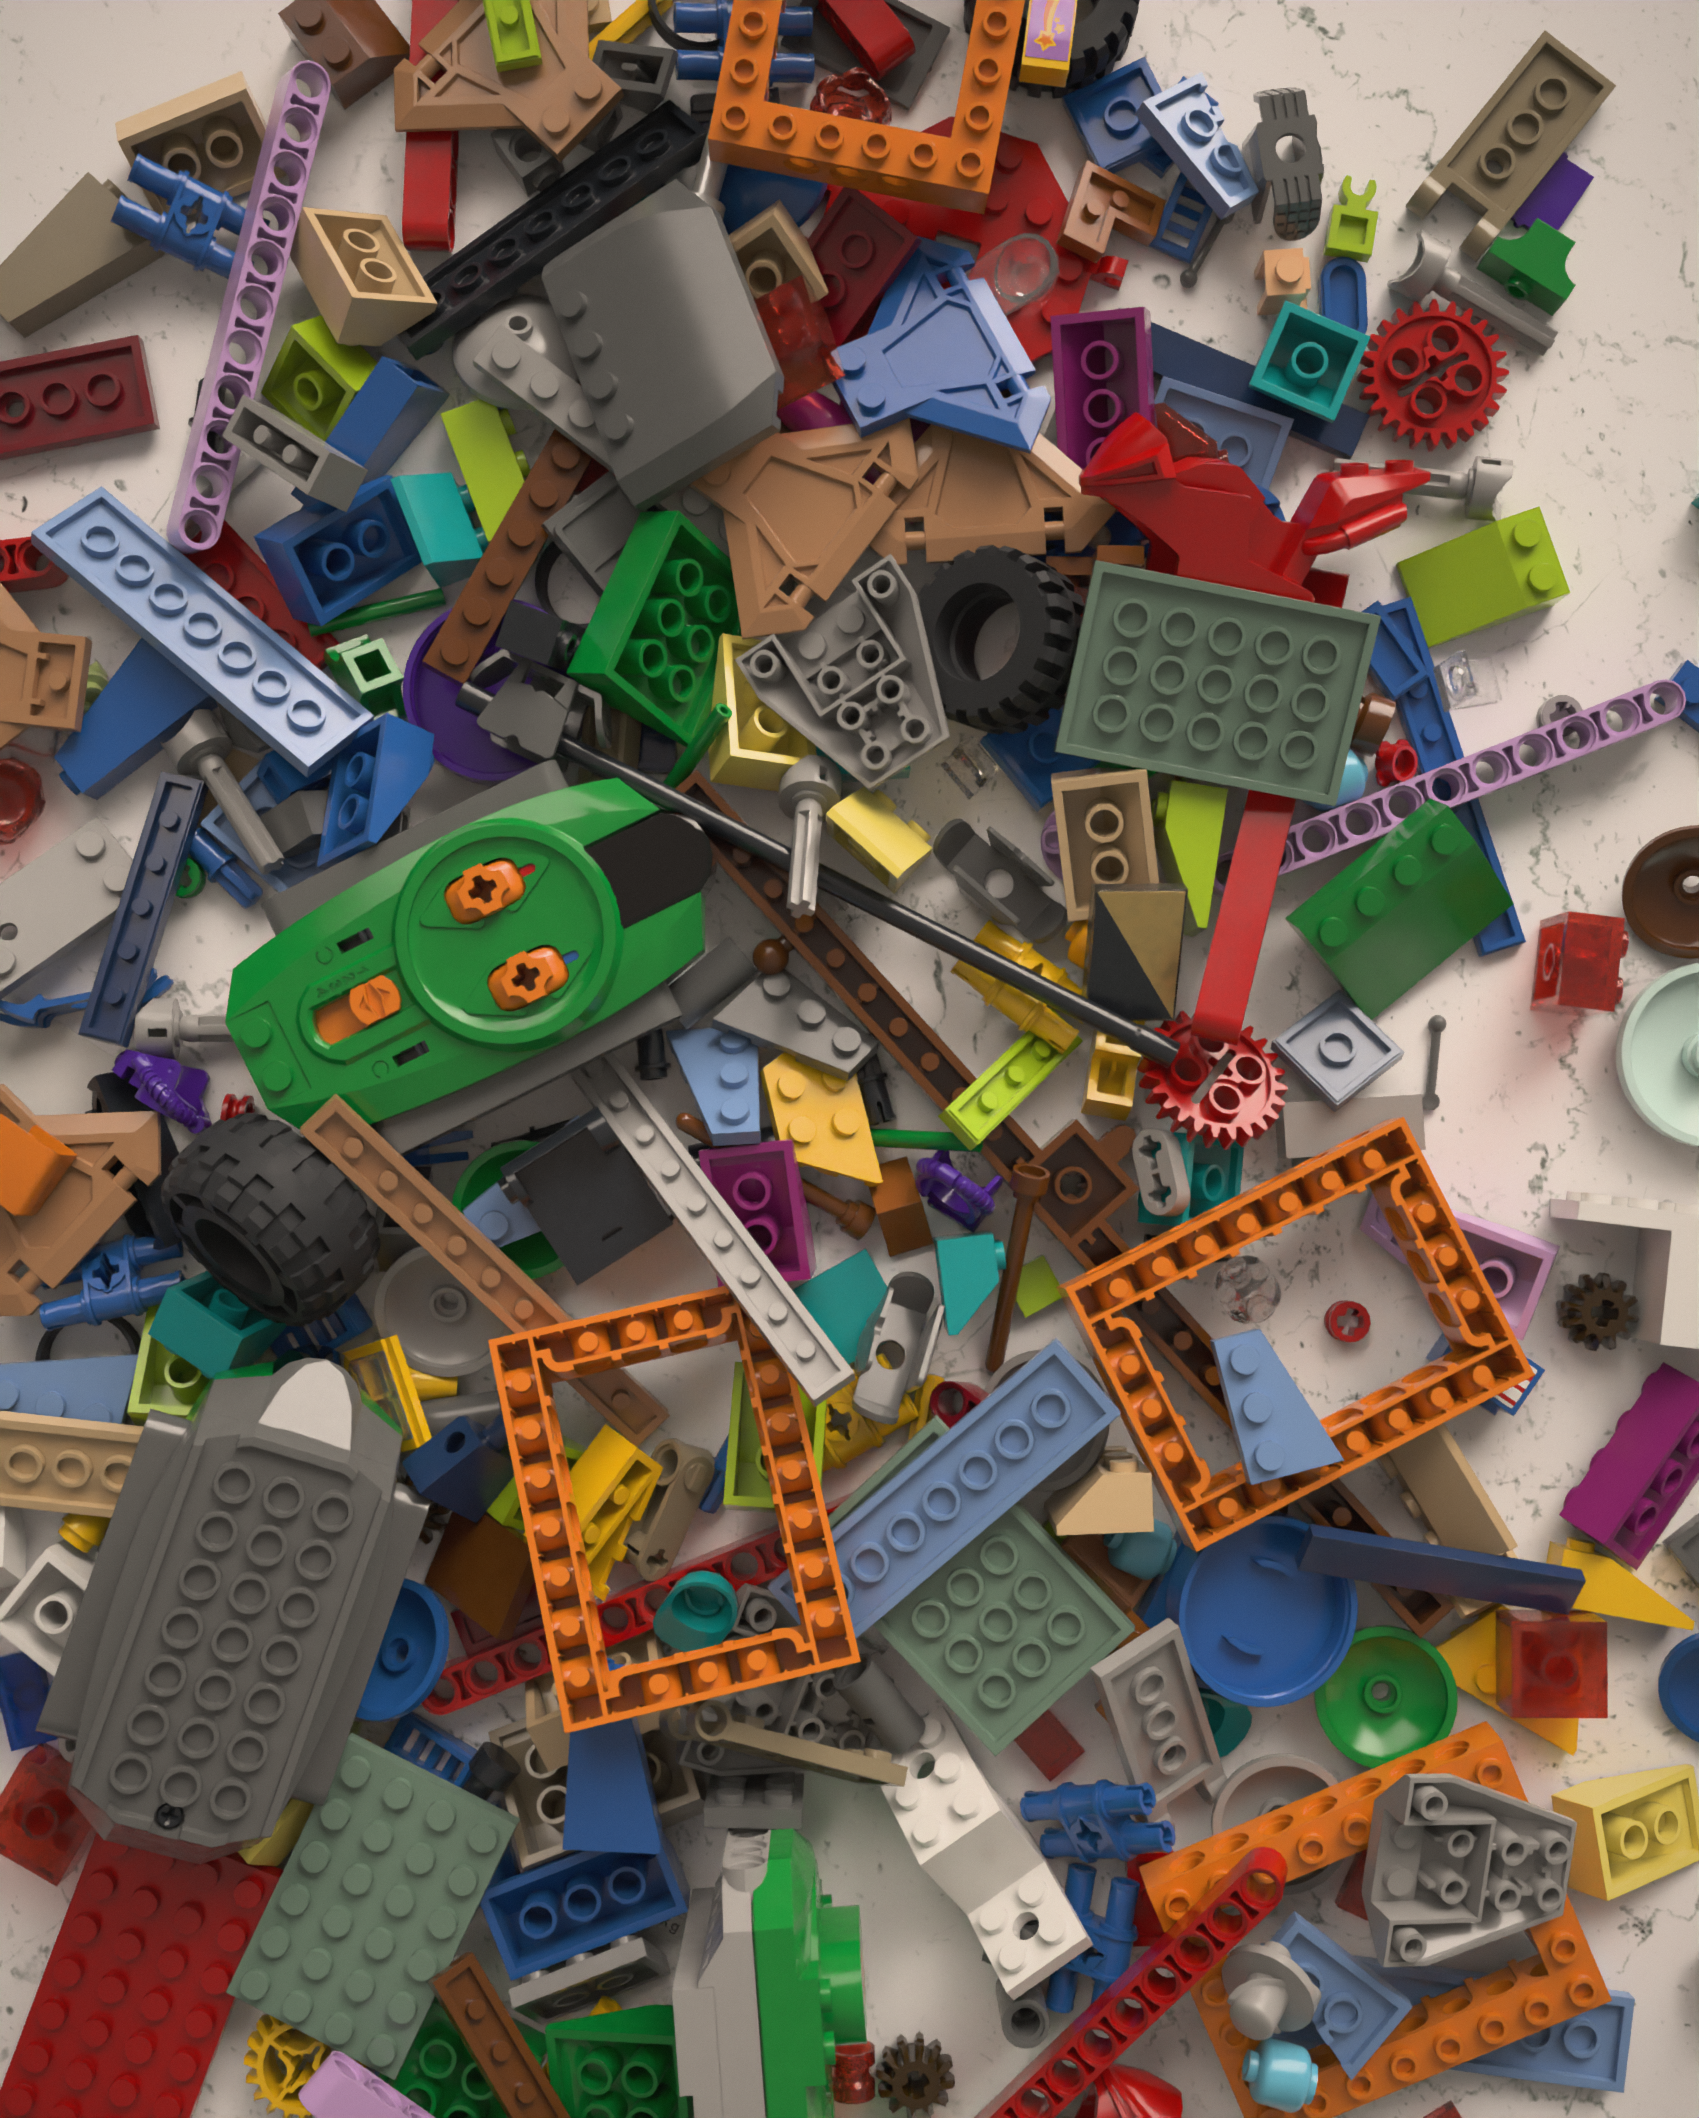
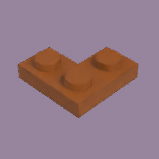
[1056,160,1166,263]
[1044,545,1145,592]

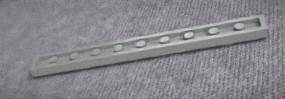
[473,324,852,620]
[569,1052,855,1407]

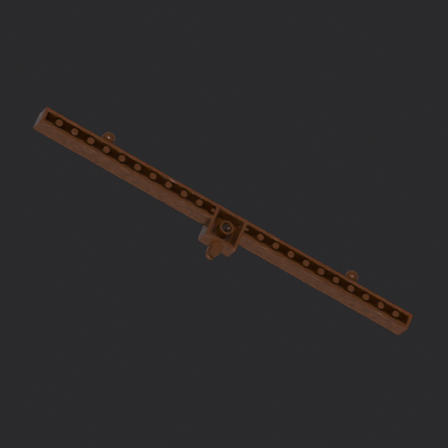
[671,770,1455,1639]

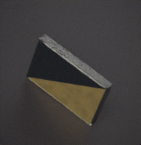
[1082,883,1188,1021]

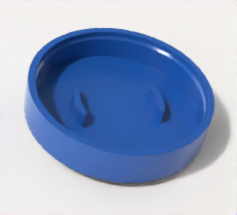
[1165,1511,1358,1707]

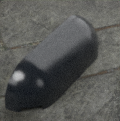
[85,1072,182,1250]

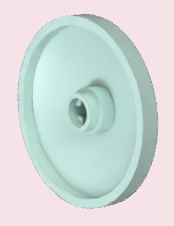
[1616,963,1699,1147]

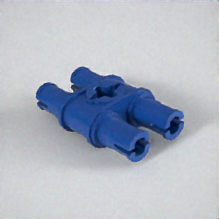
[673,0,815,87]
[110,153,270,280]
[39,1234,186,1331]
[1020,1779,1176,1863]
[1045,1862,1140,2013]

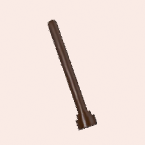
[675,1112,876,1241]
[985,1163,1050,1373]

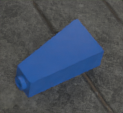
[291,356,450,510]
[54,637,218,800]
[563,1658,662,1854]

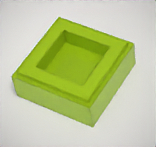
[1016,1255,1061,1318]

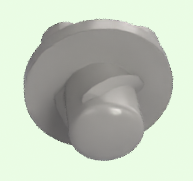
[1222,1941,1321,2040]

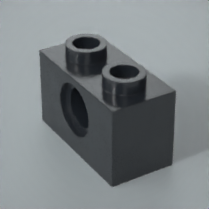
[495,600,586,672]

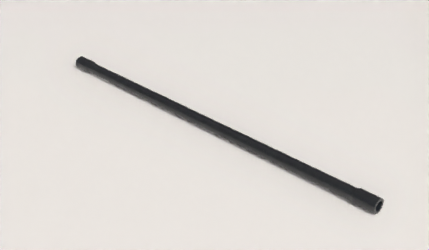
[455,681,1180,1069]

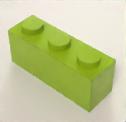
[440,399,531,543]

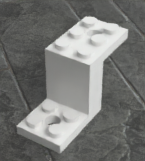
[1548,1191,1699,1349]
[878,1705,1093,2000]

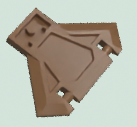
[394,0,624,162]
[869,389,1117,566]
[688,418,919,640]
[0,582,92,751]
[0,1084,161,1316]

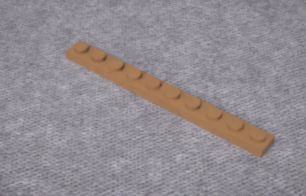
[300,1094,670,1447]

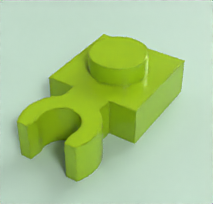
[1323,175,1378,263]

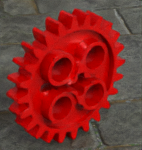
[1356,299,1509,452]
[1137,1011,1288,1150]

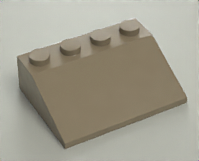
[488,1717,708,1871]

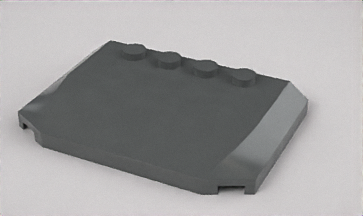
[541,179,784,511]

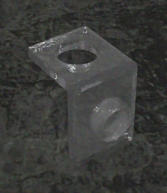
[1433,650,1502,712]

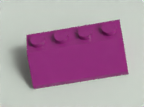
[1050,307,1156,470]
[1559,1362,1699,1571]

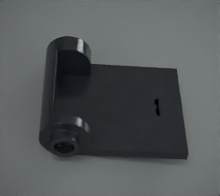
[497,1106,673,1286]

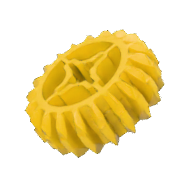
[243,2014,368,2118]

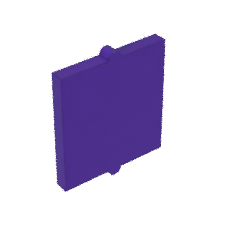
[1511,152,1594,231]

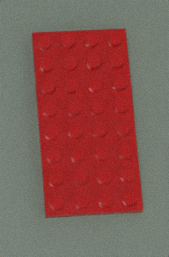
[0,1832,284,2118]

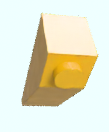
[1546,1537,1695,1630]

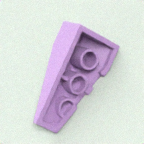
[1360,1193,1560,1341]

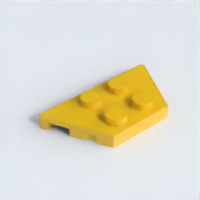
[759,1052,883,1187]
[1435,1603,1583,1756]

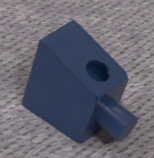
[402,1411,514,1523]

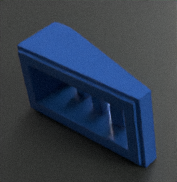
[1148,172,1213,264]
[270,1293,373,1367]
[383,1711,477,1788]

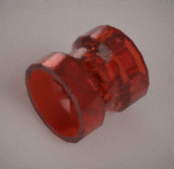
[832,2041,875,2104]

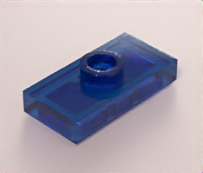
[0,1650,59,1752]

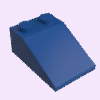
[253,475,422,626]
[317,713,435,870]

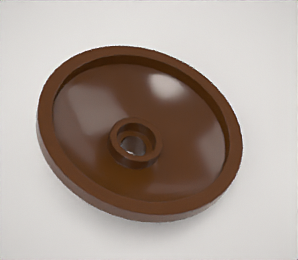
[1621,825,1699,959]

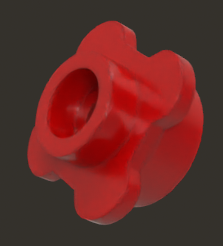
[1375,739,1418,787]

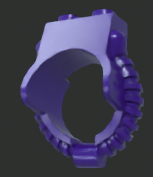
[112,1049,212,1135]
[916,1150,1003,1233]

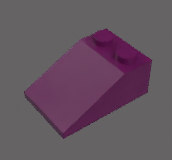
[698,1139,817,1287]

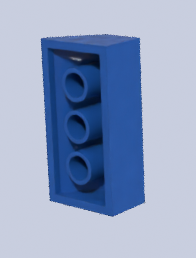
[480,1832,691,1981]

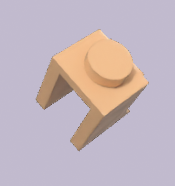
[1254,248,1311,315]

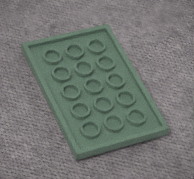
[1054,560,1381,806]
[828,1414,1135,1757]
[226,1733,520,2080]

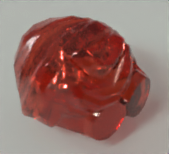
[810,67,892,126]
[0,758,46,845]

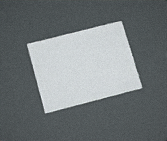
[0,992,116,1115]

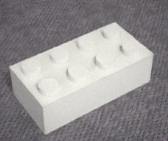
[0,1539,95,1677]

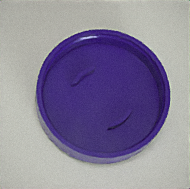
[403,599,583,786]

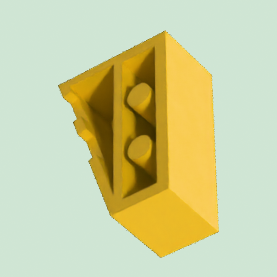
[523,1424,664,1602]

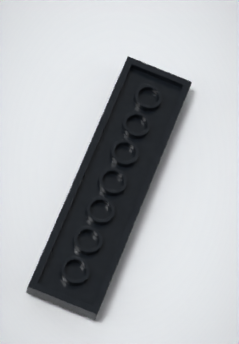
[396,99,708,361]

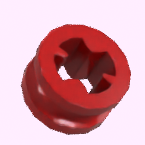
[220,1093,255,1121]
[1324,1300,1371,1343]

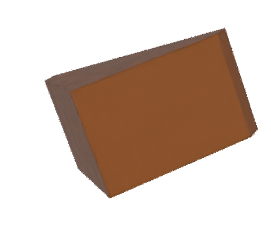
[868,1156,934,1257]

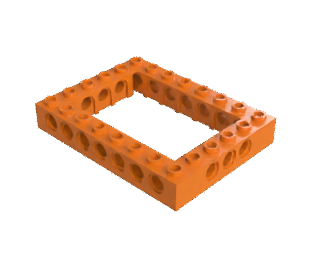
[708,0,1025,214]
[1056,1117,1535,1552]
[488,1286,861,1734]
[1139,1721,1612,2118]

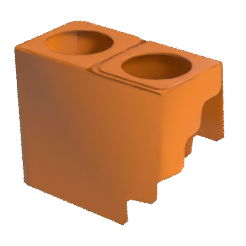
[0,1114,77,1216]

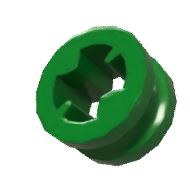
[175,857,206,899]

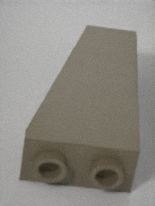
[0,172,166,338]

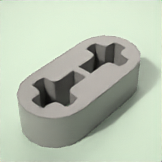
[1132,1128,1190,1217]

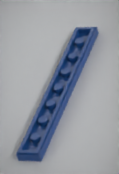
[1383,597,1526,957]

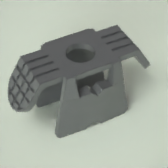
[1242,87,1324,241]
[469,649,612,774]
[933,818,1068,944]
[852,1272,945,1425]

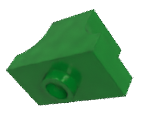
[1476,218,1576,316]
[323,634,407,721]

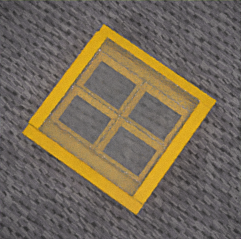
[328,1334,432,1452]

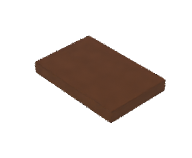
[424,1511,535,1641]

